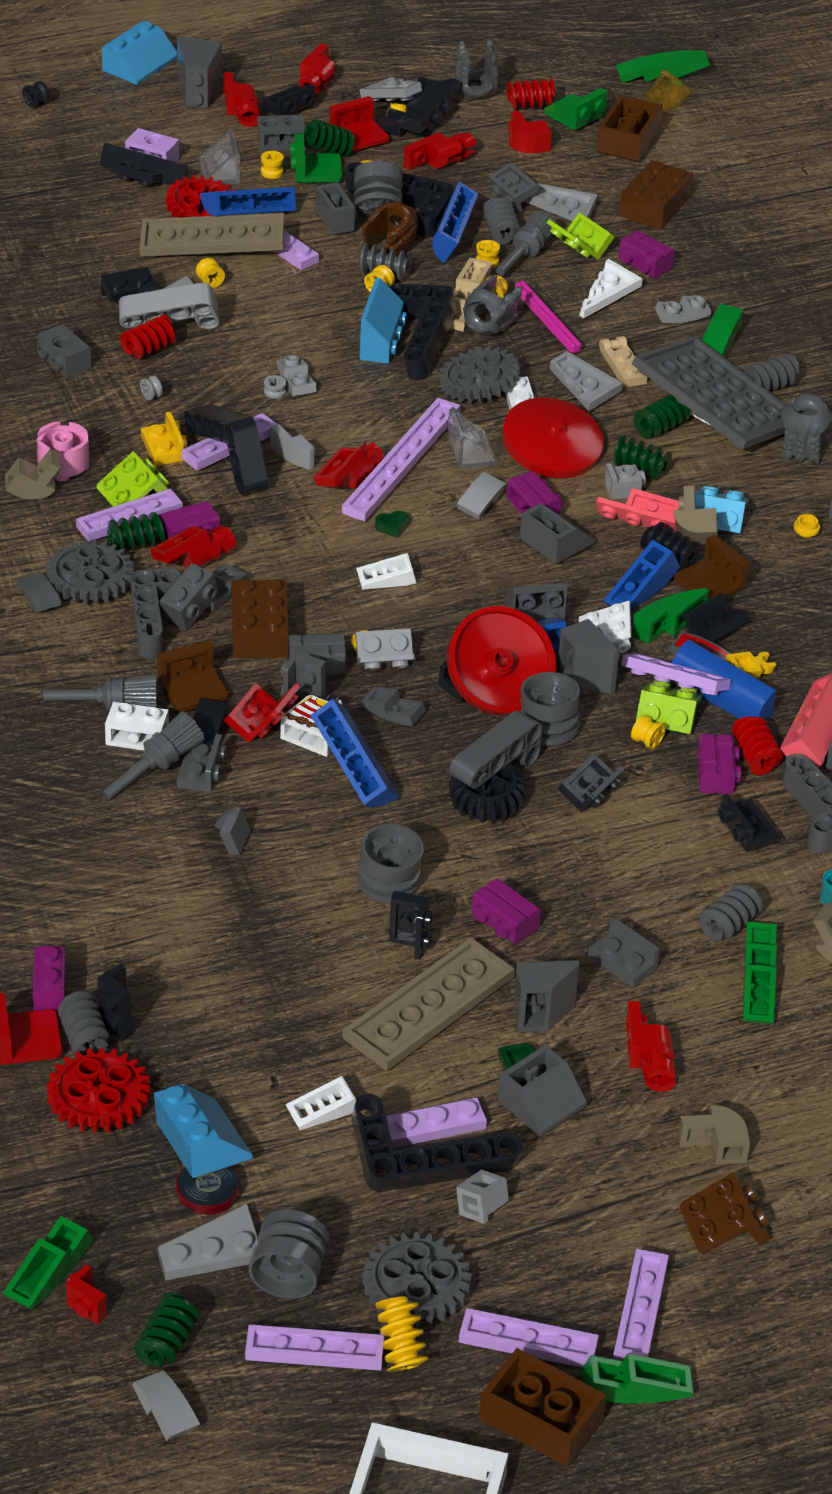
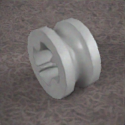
[140,375,162,401]
[264,375,286,399]

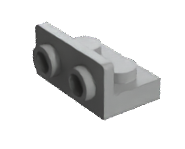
[355,628,415,670]

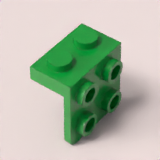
[544,88,607,130]
[290,134,342,184]

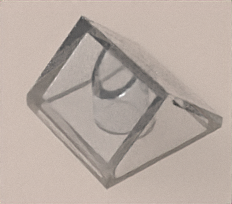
[199,128,240,184]
[447,407,498,469]

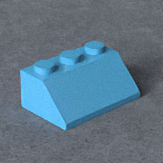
[102,20,177,85]
[360,278,407,364]
[154,1084,253,1178]

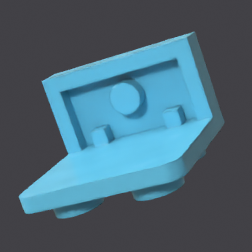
[695,486,749,533]

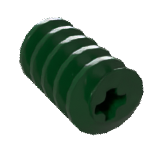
[303,119,354,156]
[634,394,690,439]
[614,434,672,481]
[107,512,166,550]
[134,1292,200,1367]

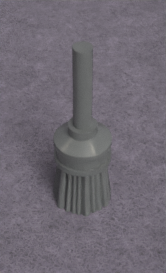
[496,210,557,276]
[43,675,157,712]
[102,711,205,800]

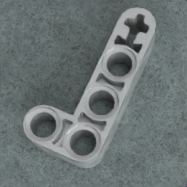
[119,283,219,329]

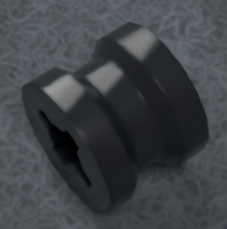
[22,81,50,108]

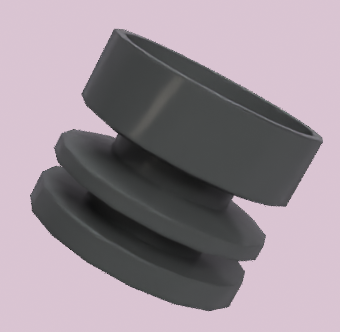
[354,161,403,218]
[520,672,580,746]
[357,824,424,903]
[249,1209,329,1299]

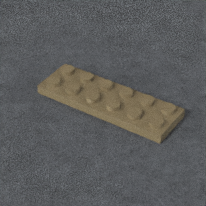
[139,213,285,257]
[342,937,515,1071]

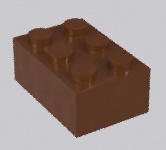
[596,95,663,161]
[619,160,693,230]
[232,579,288,658]
[479,1348,606,1467]

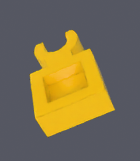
[725,651,777,678]

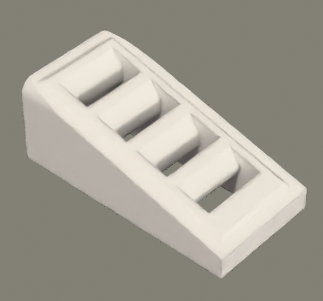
[356,553,416,590]
[286,1076,356,1130]

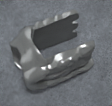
[455,39,499,100]
[463,275,522,336]
[781,392,832,464]

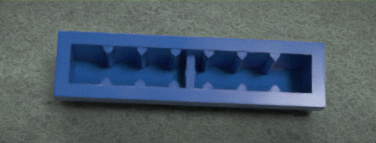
[432,181,479,263]
[200,187,296,216]
[672,640,776,720]
[310,699,400,808]

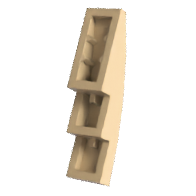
[450,258,493,332]

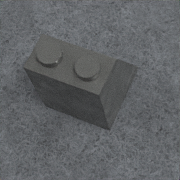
[177,36,222,108]

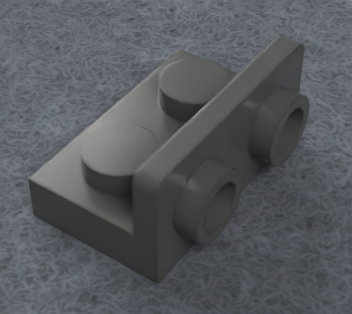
[488,162,539,215]
[280,651,326,710]
[177,734,227,792]
[588,918,659,987]

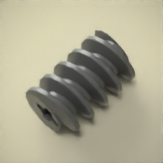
[483,197,520,245]
[359,242,412,282]
[743,354,799,391]
[699,883,763,942]
[58,991,108,1056]

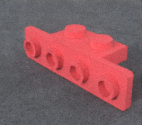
[596,488,679,533]

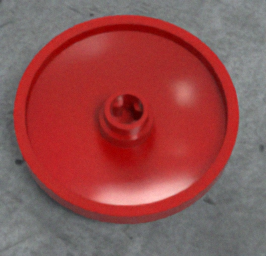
[502,397,604,478]
[446,606,556,716]

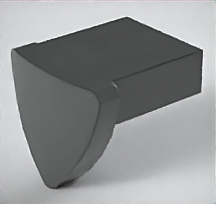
[215,807,251,855]

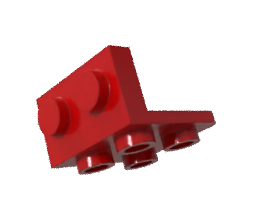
[329,96,389,151]
[223,682,301,743]
[0,993,62,1065]

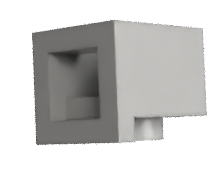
[604,463,646,500]
[456,1169,509,1224]

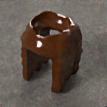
[361,202,418,256]

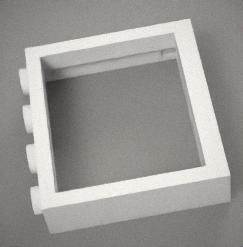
[349,1423,508,1494]

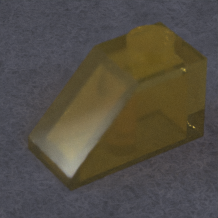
[642,69,691,114]

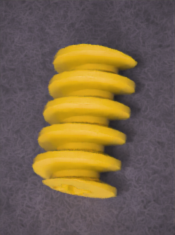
[375,1296,429,1372]

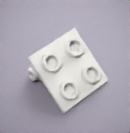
[579,601,631,653]

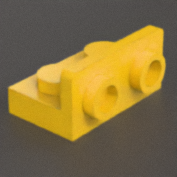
[141,412,187,466]

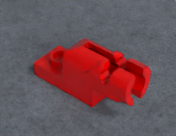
[298,44,334,98]
[224,72,260,127]
[403,132,477,170]
[313,442,385,489]
[150,525,237,568]
[625,1001,676,1092]

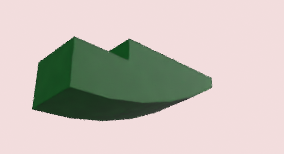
[702,303,743,358]
[632,588,709,644]
[3,1216,93,1310]
[580,1353,694,1403]

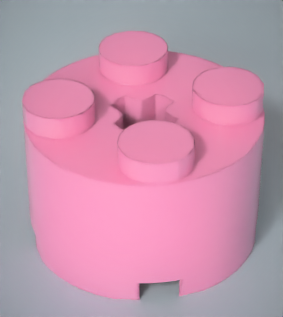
[37,422,89,482]

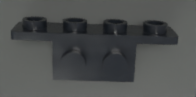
[100,143,188,187]

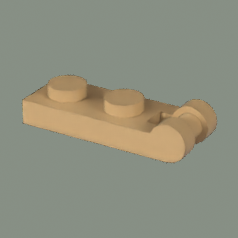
[599,336,647,388]

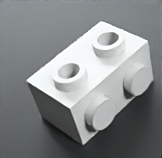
[105,702,169,751]

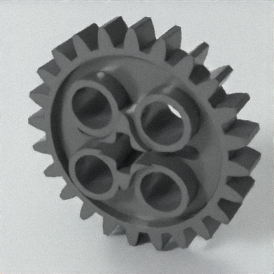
[439,346,521,403]
[46,540,134,605]
[362,1232,471,1327]

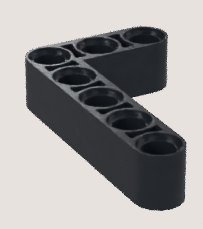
[346,162,454,238]
[389,283,457,380]
[184,404,268,495]
[352,1094,523,1192]

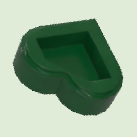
[375,511,409,538]
[497,1043,536,1071]

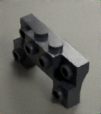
[380,77,460,136]

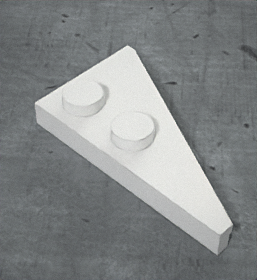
[580,259,642,318]

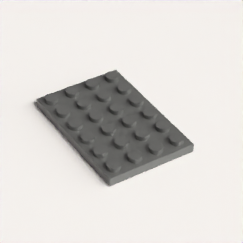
[632,336,786,450]

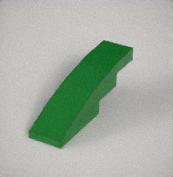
[616,50,710,84]
[742,921,777,1024]

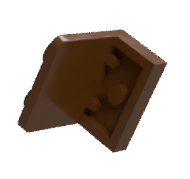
[674,535,750,599]
[157,641,228,712]
[680,1172,771,1254]

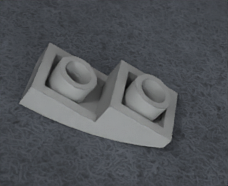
[655,295,712,323]
[276,355,316,396]
[270,424,316,470]
[457,472,507,520]
[132,1370,200,1441]

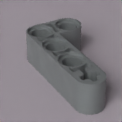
[130,568,182,659]
[449,711,542,789]
[782,754,832,854]

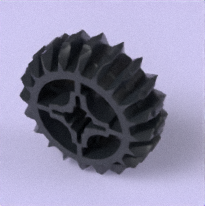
[449,765,526,824]

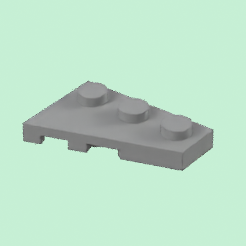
[359,77,422,101]
[524,183,597,221]
[550,351,623,411]
[158,1204,258,1281]

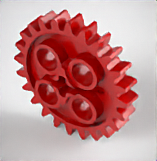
[165,175,240,218]
[47,1047,150,1134]

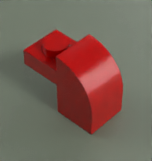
[508,111,552,153]

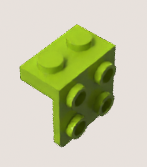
[546,212,615,260]
[97,451,170,507]
[636,680,703,734]

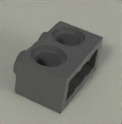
[257,115,305,151]

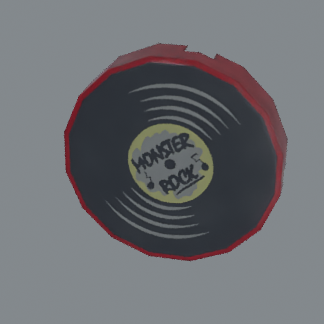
[176,1166,240,1215]

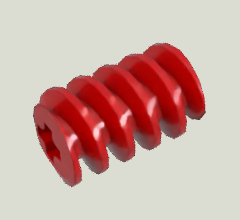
[506,78,555,110]
[120,314,176,359]
[732,716,783,776]

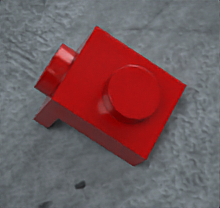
[65,1264,107,1324]

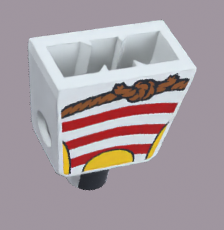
[280,695,342,757]

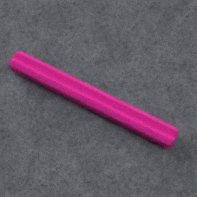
[515,281,582,354]

